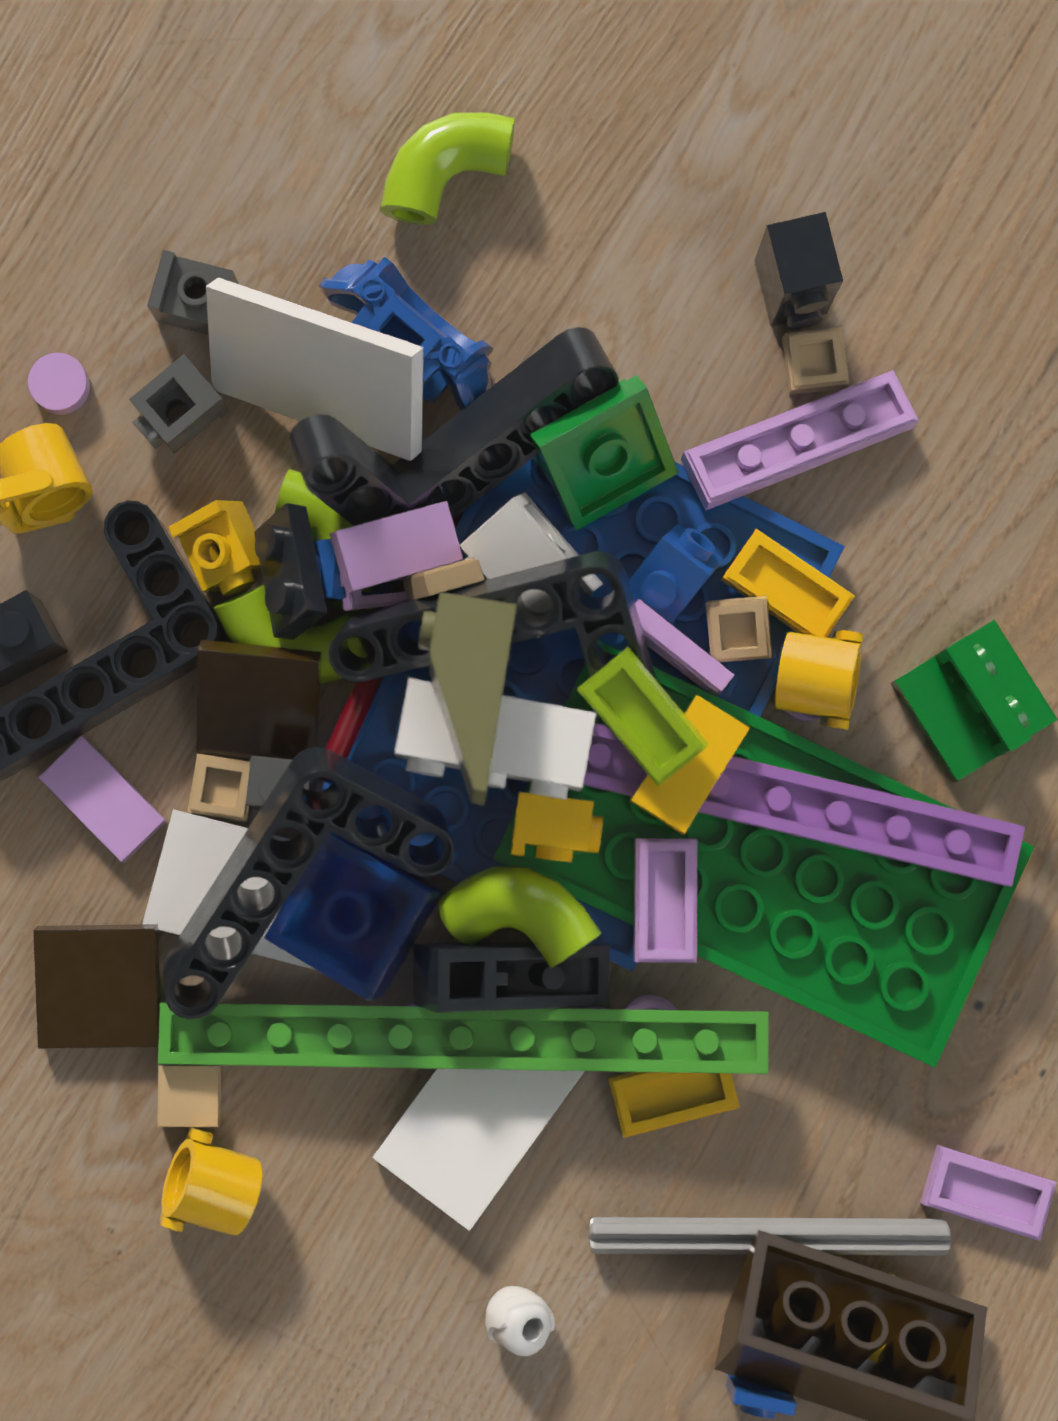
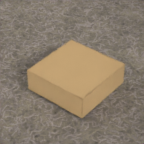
[782,327,849,395]
[403,557,484,600]
[706,596,773,662]
[187,754,251,822]
[157,1065,221,1127]

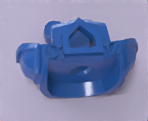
[318,257,493,411]

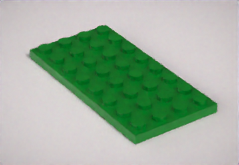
[492,641,1035,1068]

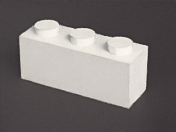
[395,678,596,800]

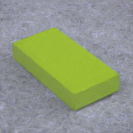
[577,647,708,786]

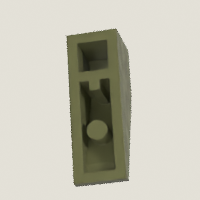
[418,592,516,805]

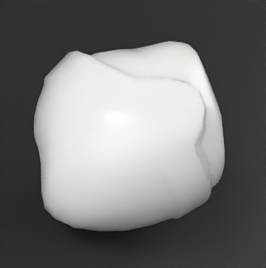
[485,1286,555,1356]

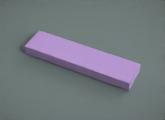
[681,370,919,511]

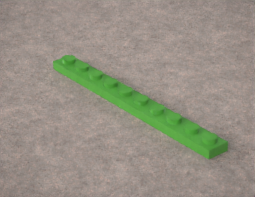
[158,1003,769,1074]

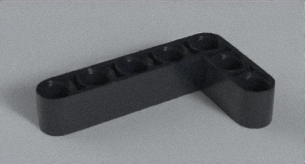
[289,327,619,526]
[0,500,225,781]
[329,551,657,729]
[163,747,454,1019]

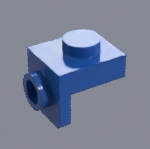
[629,524,723,625]

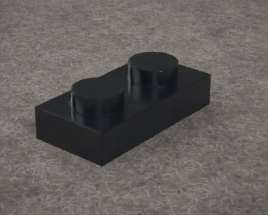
[254,503,327,640]

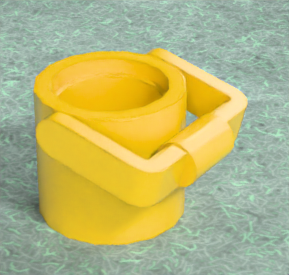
[0,423,93,534]
[776,630,864,730]
[159,1127,263,1236]

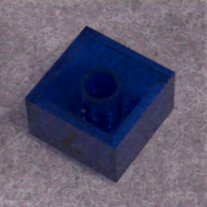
[264,832,444,1001]

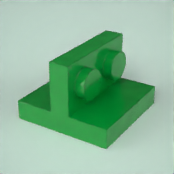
[530,375,679,531]
[891,619,1058,783]

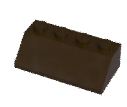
[715,1230,987,1421]

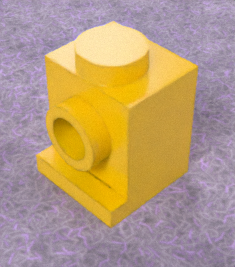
[168,500,261,597]
[510,792,603,863]

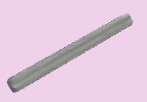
[589,1217,951,1256]

